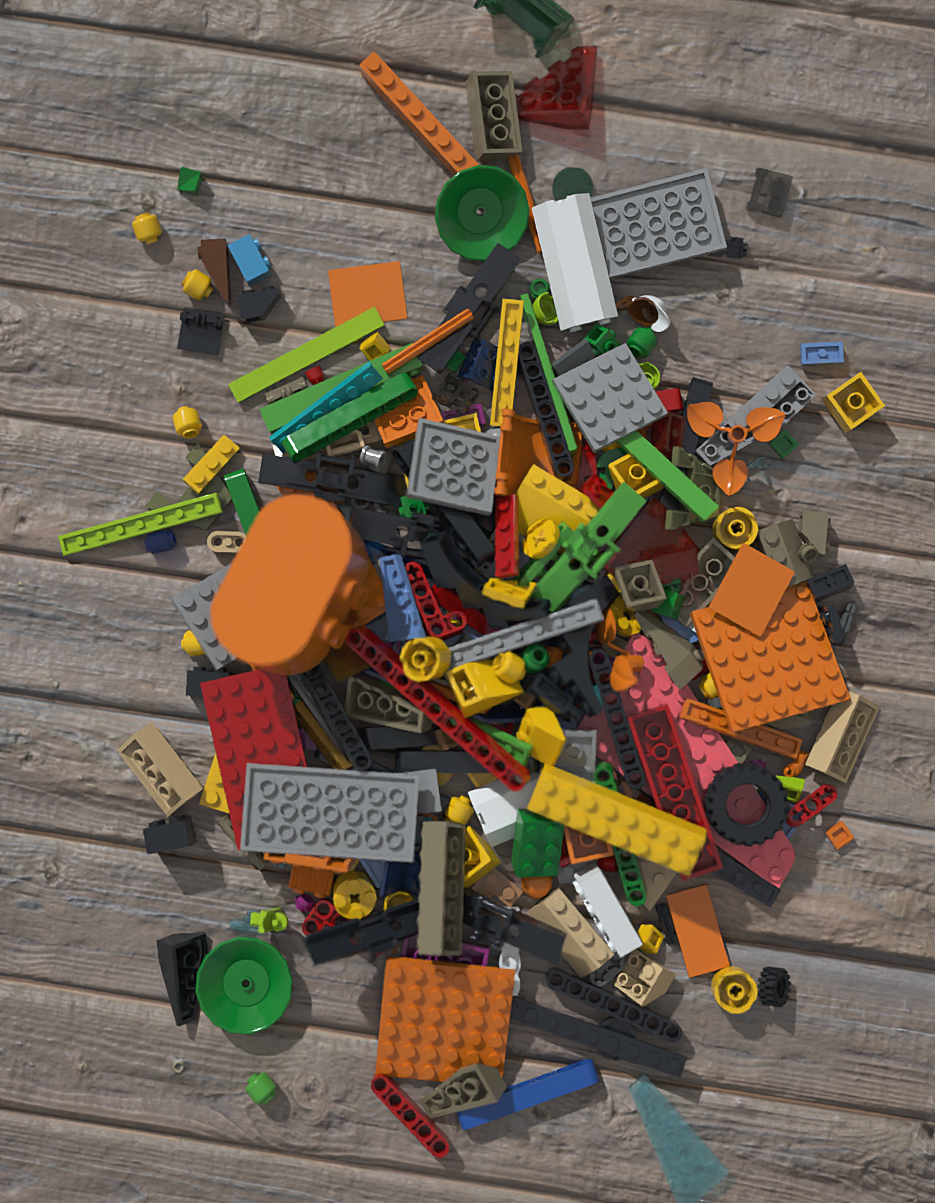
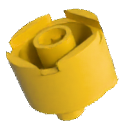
[712,507,758,551]
[400,637,452,681]
[332,871,376,920]
[711,966,757,1014]

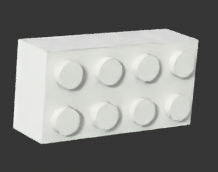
[573,862,643,958]

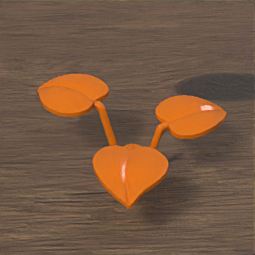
[687,402,785,496]
[589,606,644,691]

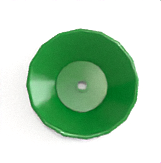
[435,165,530,261]
[196,937,293,1035]

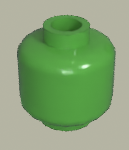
[245,1072,277,1105]

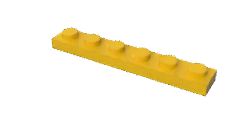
[490,299,524,426]

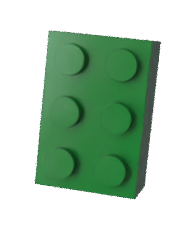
[511,809,565,878]

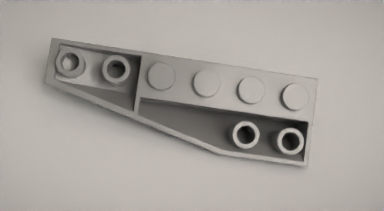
[696,365,816,466]

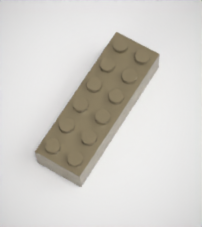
[417,822,466,955]

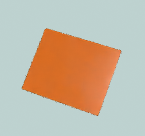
[328,261,407,327]
[709,543,795,636]

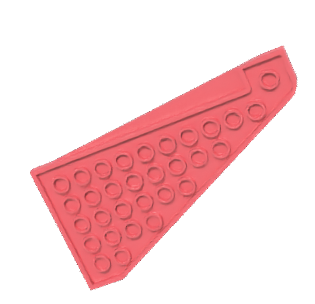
[577,633,795,888]

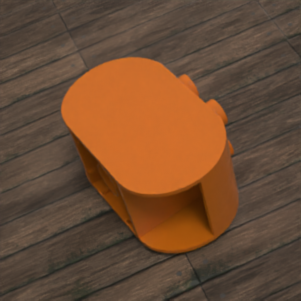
[210,495,369,675]

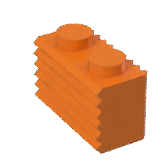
[288,866,335,898]

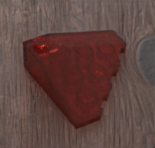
[515,46,597,130]
[604,497,701,577]

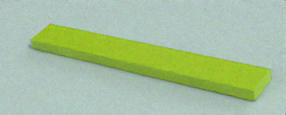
[228,307,385,403]
[58,492,224,556]

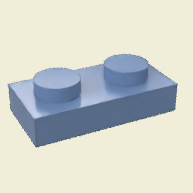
[800,342,844,366]

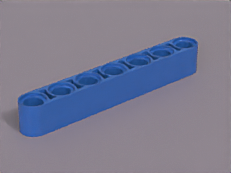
[456,1059,600,1130]

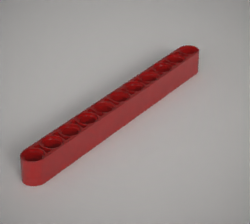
[345,625,531,792]

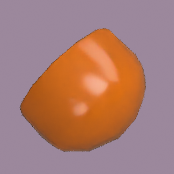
[521,876,552,900]

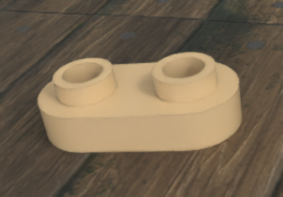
[207,531,246,553]

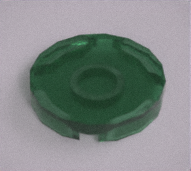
[552,167,593,201]

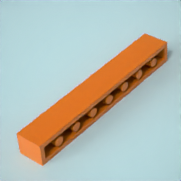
[359,51,479,175]

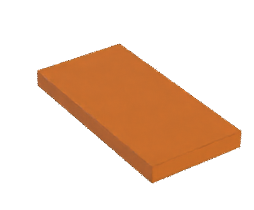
[665,883,730,978]

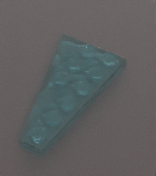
[628,1073,730,1203]

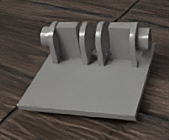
[399,769,442,814]

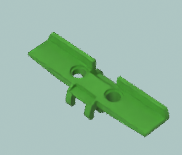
[532,481,646,612]

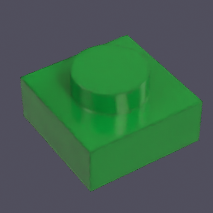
[769,429,799,459]

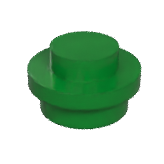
[529,278,550,299]

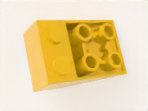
[446,659,524,718]

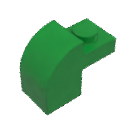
[596,448,628,490]

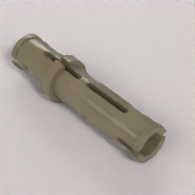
[217,815,269,871]

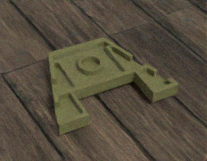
[145,443,232,530]
[665,447,721,530]

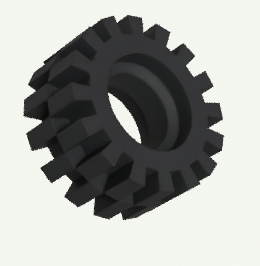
[757,966,791,1007]

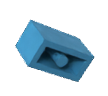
[227,234,272,287]

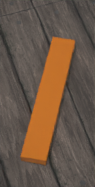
[679,698,802,760]

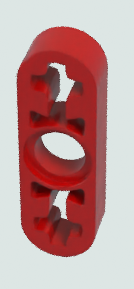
[785,784,838,828]

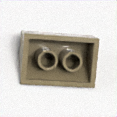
[755,519,814,587]

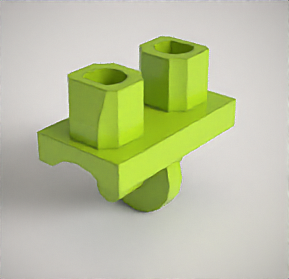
[250,907,289,933]

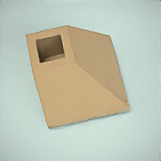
[613,949,676,1006]

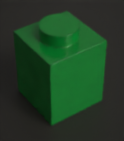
[651,586,685,620]

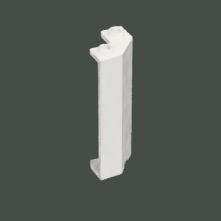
[532,193,618,333]
[468,758,604,847]

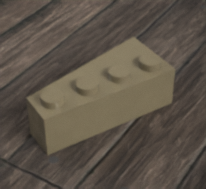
[345,672,432,733]

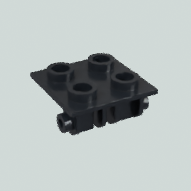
[177,308,225,355]

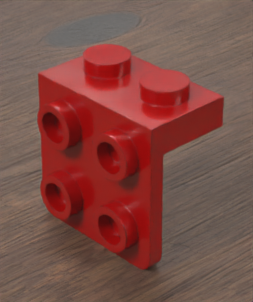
[577,474,614,509]

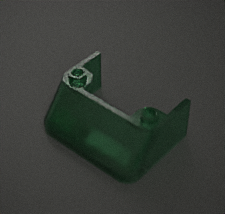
[473,0,574,59]

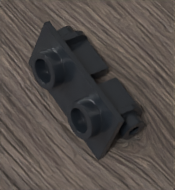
[708,237,749,259]

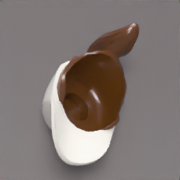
[615,295,670,332]

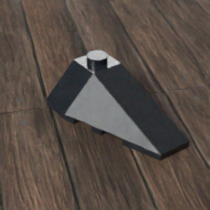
[157,932,208,1026]

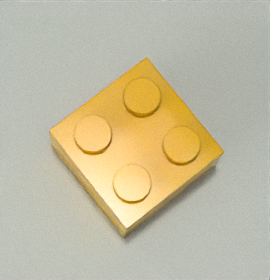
[822,372,885,433]

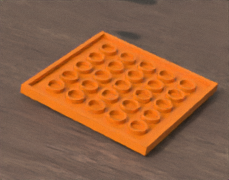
[690,581,851,734]
[375,956,515,1082]

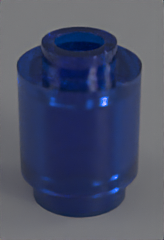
[144,530,177,555]

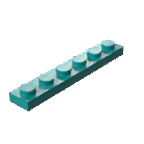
[269,361,383,454]

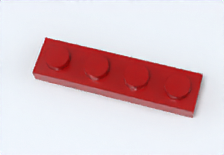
[495,494,519,579]

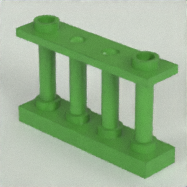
[512,521,602,616]

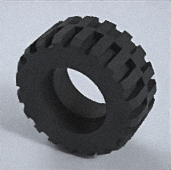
[704,763,789,847]

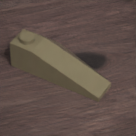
[677,537,735,628]
[634,610,704,690]
[420,1063,507,1119]

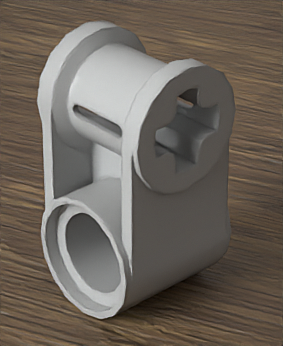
[360,445,393,474]

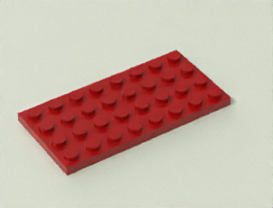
[200,669,307,850]

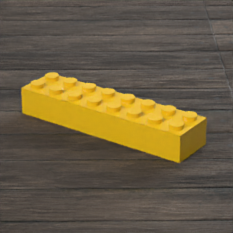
[527,763,706,876]

